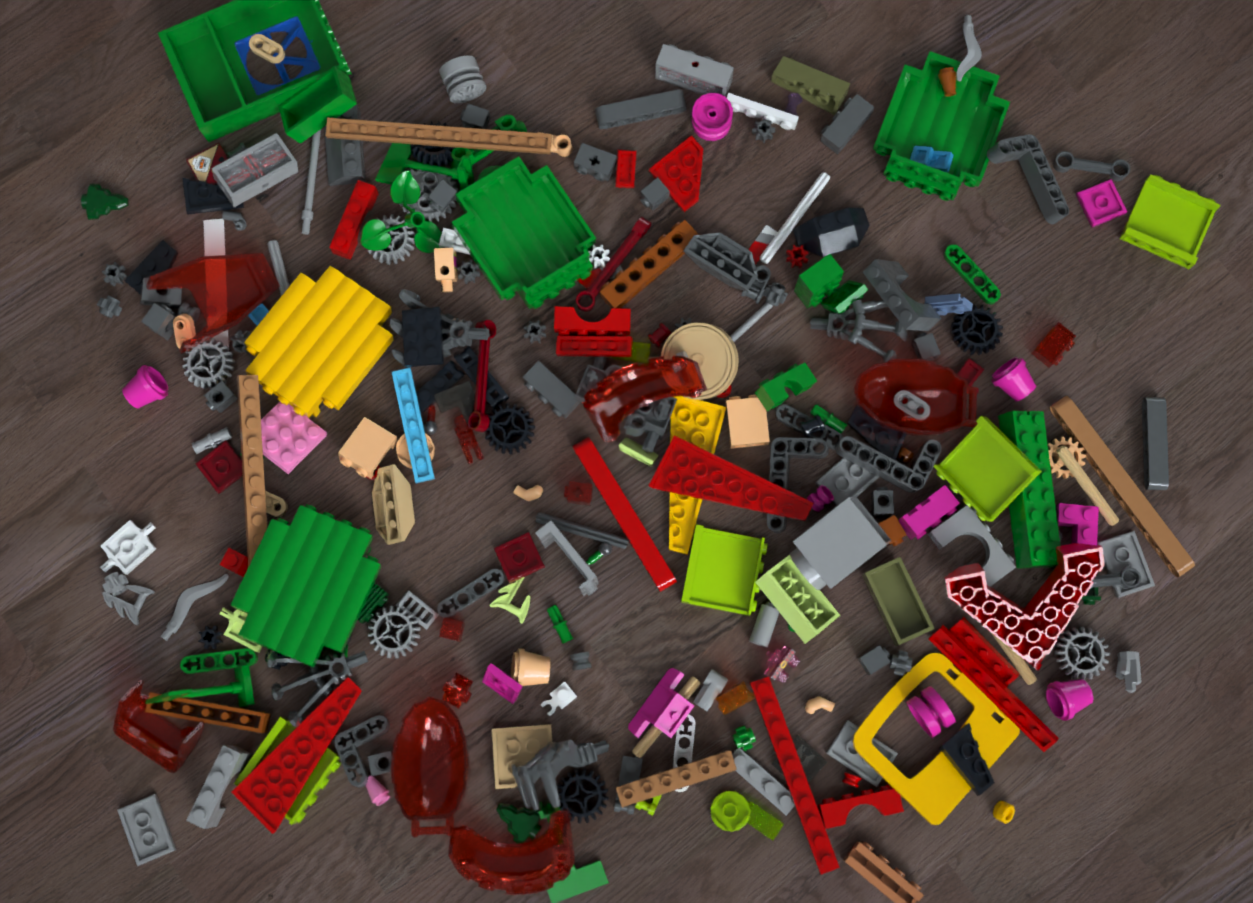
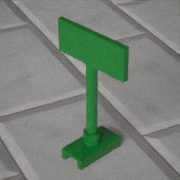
[375,143,474,190]
[146,665,255,708]
[538,801,609,903]

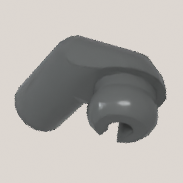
[222,210,247,231]

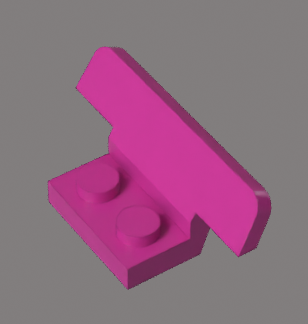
[628,668,694,738]

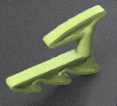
[490,577,531,624]

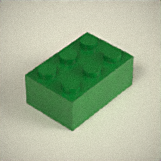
[794,254,844,309]

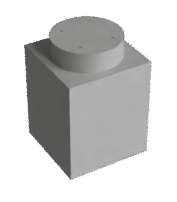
[790,495,892,590]

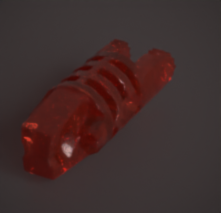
[454,415,484,464]

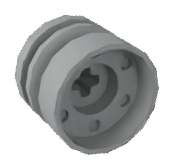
[439,56,486,103]

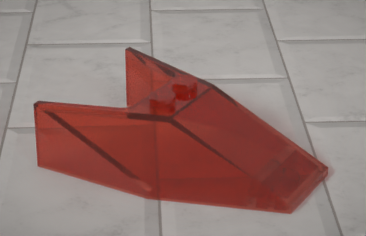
[146,253,280,354]

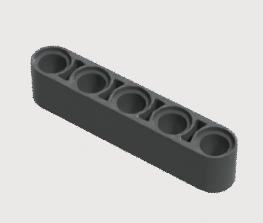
[595,90,687,129]
[1142,397,1169,490]

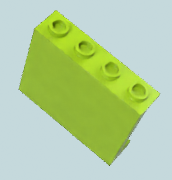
[1119,174,1221,269]
[934,416,1042,522]
[681,525,768,616]
[234,717,341,825]

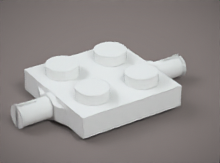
[100,520,157,575]

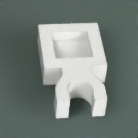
[540,682,577,716]

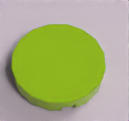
[711,791,751,832]

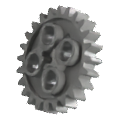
[400,169,458,222]

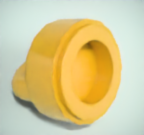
[993,801,1015,823]

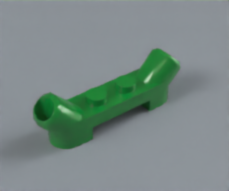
[450,115,527,169]

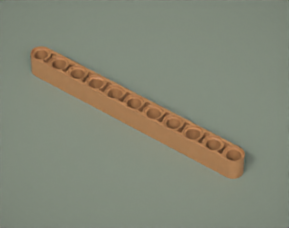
[1050,396,1195,578]

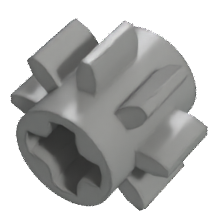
[102,572,129,596]

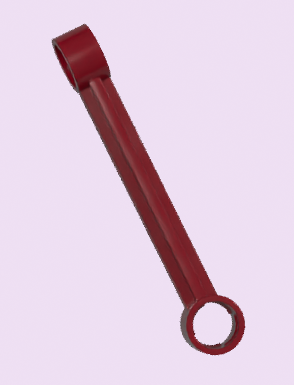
[576,217,652,312]
[468,320,496,432]

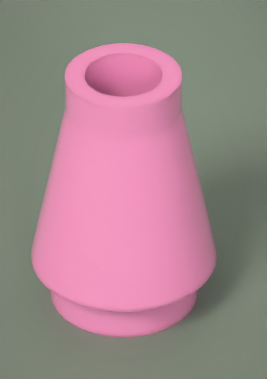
[365,776,390,806]

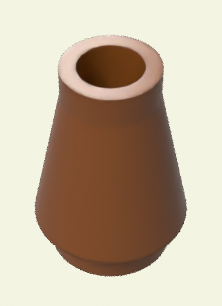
[938,67,957,97]

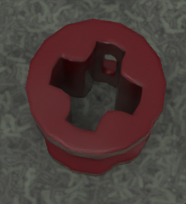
[648,323,672,348]

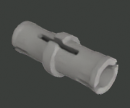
[192,427,232,454]

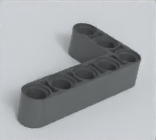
[987,134,1069,224]
[835,436,941,493]
[767,437,829,534]

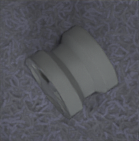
[177,302,200,324]
[570,652,592,671]

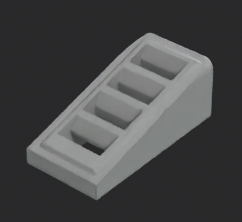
[396,590,439,630]

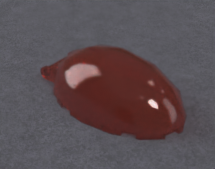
[853,359,979,436]
[391,697,471,837]

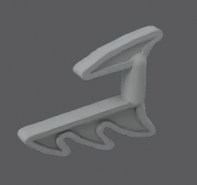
[102,585,155,625]

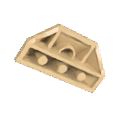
[372,465,415,545]

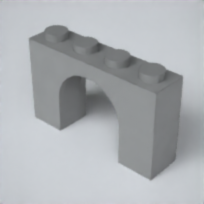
[928,505,1016,586]
[186,745,253,829]

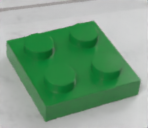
[820,280,868,313]

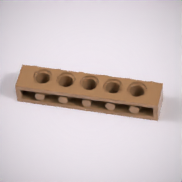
[616,750,737,807]

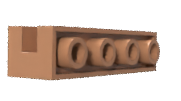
[843,841,924,903]

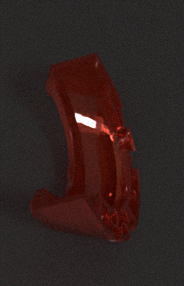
[582,356,707,442]
[448,810,575,895]

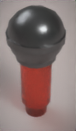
[424,406,437,435]

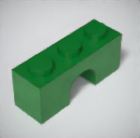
[755,363,817,412]

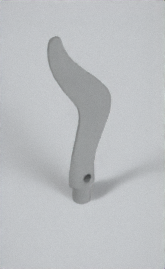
[956,15,982,81]
[160,574,229,641]

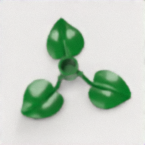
[360,170,442,253]

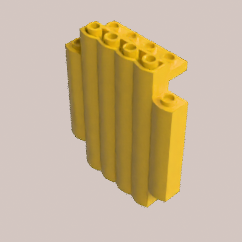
[244,266,394,418]

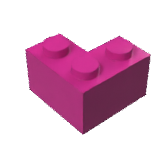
[1055,503,1099,545]

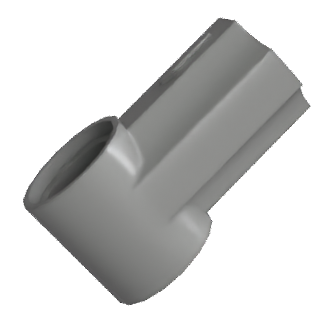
[693,669,729,711]

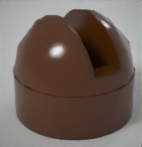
[897,447,914,463]

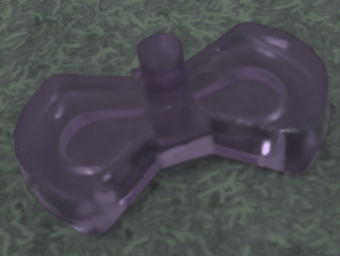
[784,93,803,116]

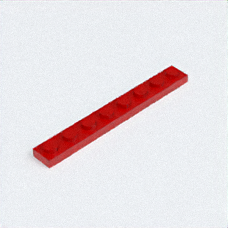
[929,625,1059,752]

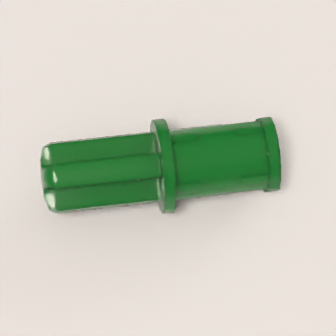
[810,405,847,433]
[547,605,574,644]

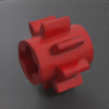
[786,245,809,269]

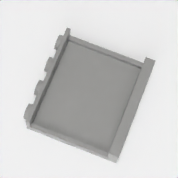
[536,521,599,596]

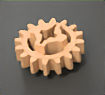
[1048,437,1086,479]

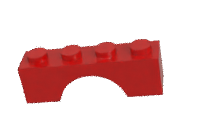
[329,180,379,260]
[554,306,631,336]
[818,784,904,829]

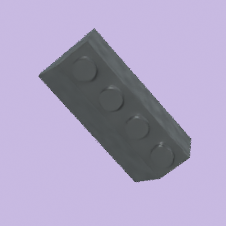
[324,104,366,186]

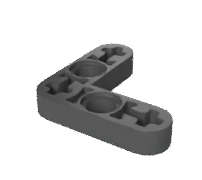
[334,715,390,788]

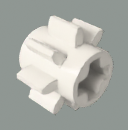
[588,244,610,269]

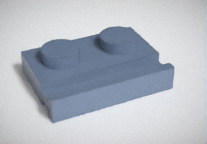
[925,294,973,315]

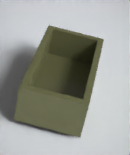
[862,557,935,646]

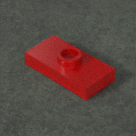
[616,150,636,188]

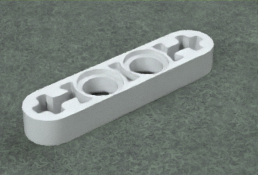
[673,714,695,792]

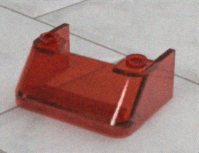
[113,680,205,773]

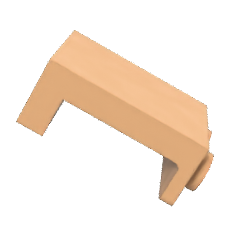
[726,394,770,449]
[338,417,397,479]

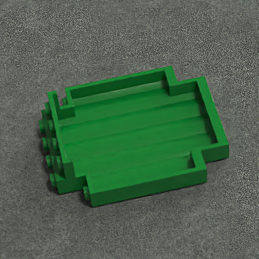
[873,51,1010,201]
[452,156,596,309]
[231,504,381,668]

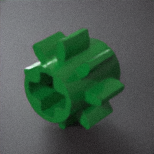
[732,725,756,751]

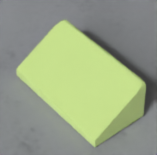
[619,438,658,467]

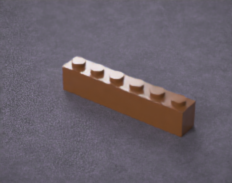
[145,692,271,733]

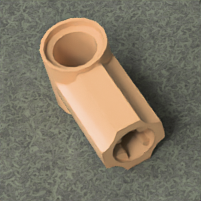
[538,132,573,157]

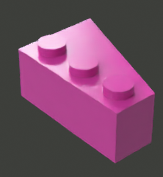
[898,485,959,540]

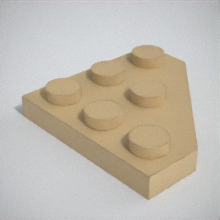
[492,724,553,789]

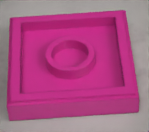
[1076,179,1127,227]
[482,663,523,704]

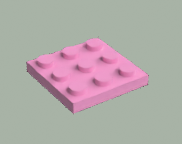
[261,402,327,474]

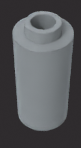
[749,602,780,648]

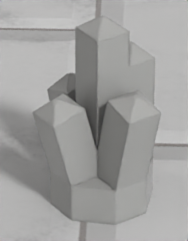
[1116,651,1141,693]

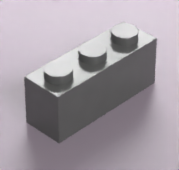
[820,94,874,155]
[523,361,581,419]

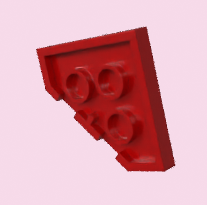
[649,135,703,213]

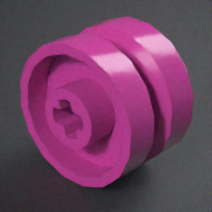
[692,93,733,141]
[906,686,956,738]

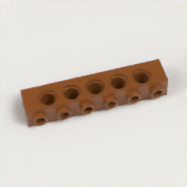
[600,220,699,309]

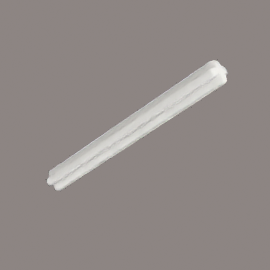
[760,172,830,264]

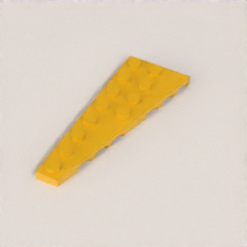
[669,393,726,555]

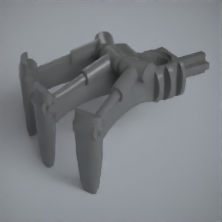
[390,289,490,368]
[810,300,908,370]
[267,651,368,727]
[511,740,609,810]

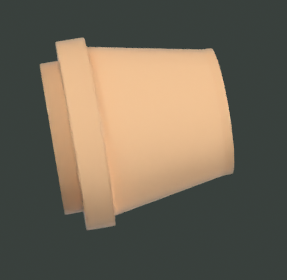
[511,648,550,686]

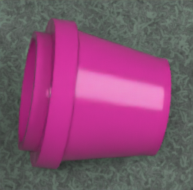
[991,357,1036,402]
[122,365,168,409]
[1046,679,1093,721]

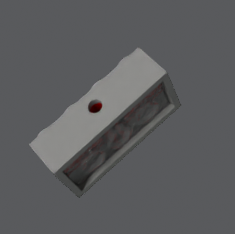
[656,44,734,97]
[211,133,298,207]

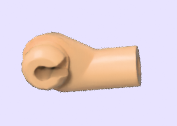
[513,485,543,501]
[805,696,835,714]

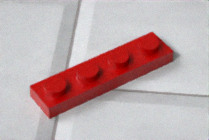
[556,336,633,357]
[949,617,1020,687]

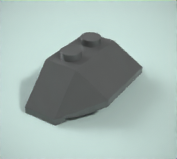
[684,232,758,292]

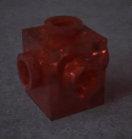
[442,672,473,709]

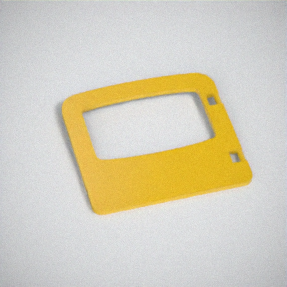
[853,653,1020,825]

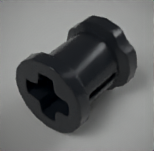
[800,414,825,438]

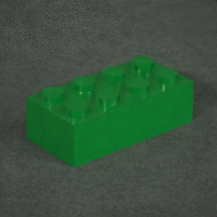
[278,66,357,144]

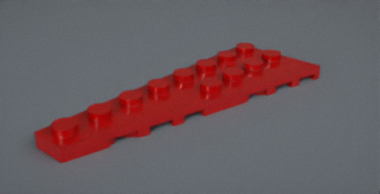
[649,435,814,521]
[231,677,362,834]

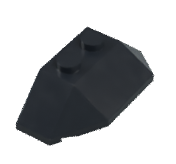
[793,208,870,257]

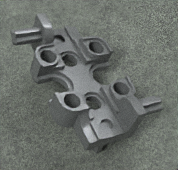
[574,357,677,453]

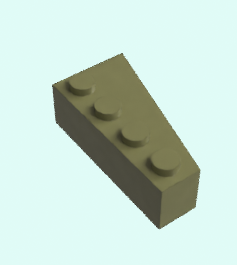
[771,56,850,116]

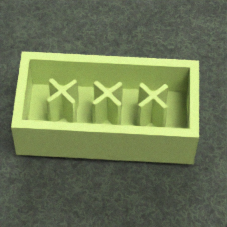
[755,555,840,644]

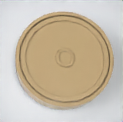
[660,323,739,400]

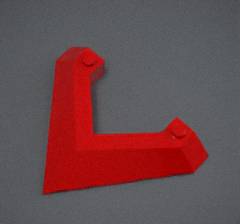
[945,543,1104,671]

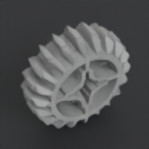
[368,214,415,265]
[182,338,235,389]
[368,606,421,659]
[1055,627,1110,680]

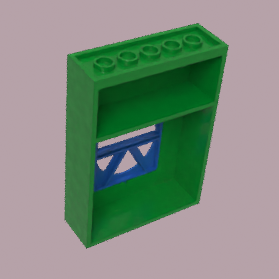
[158,0,351,142]

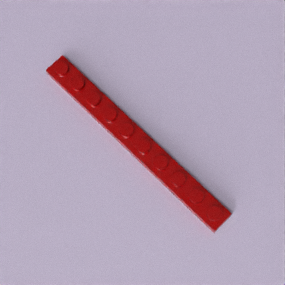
[750,676,840,875]

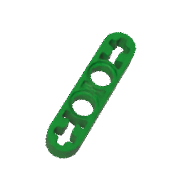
[944,244,1001,305]
[180,648,258,674]

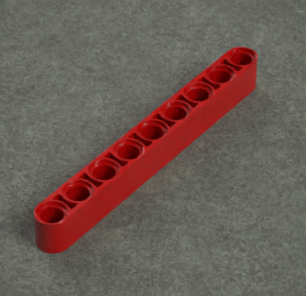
[572,437,677,592]

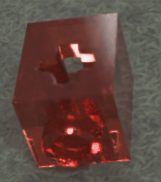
[564,481,593,506]
[439,617,465,642]

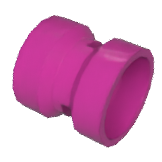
[807,485,834,512]

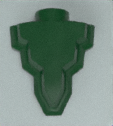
[81,183,129,220]
[496,803,542,847]

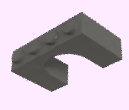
[863,259,941,331]

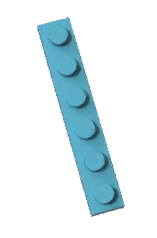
[392,368,435,483]

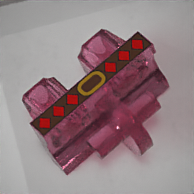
[764,646,800,683]

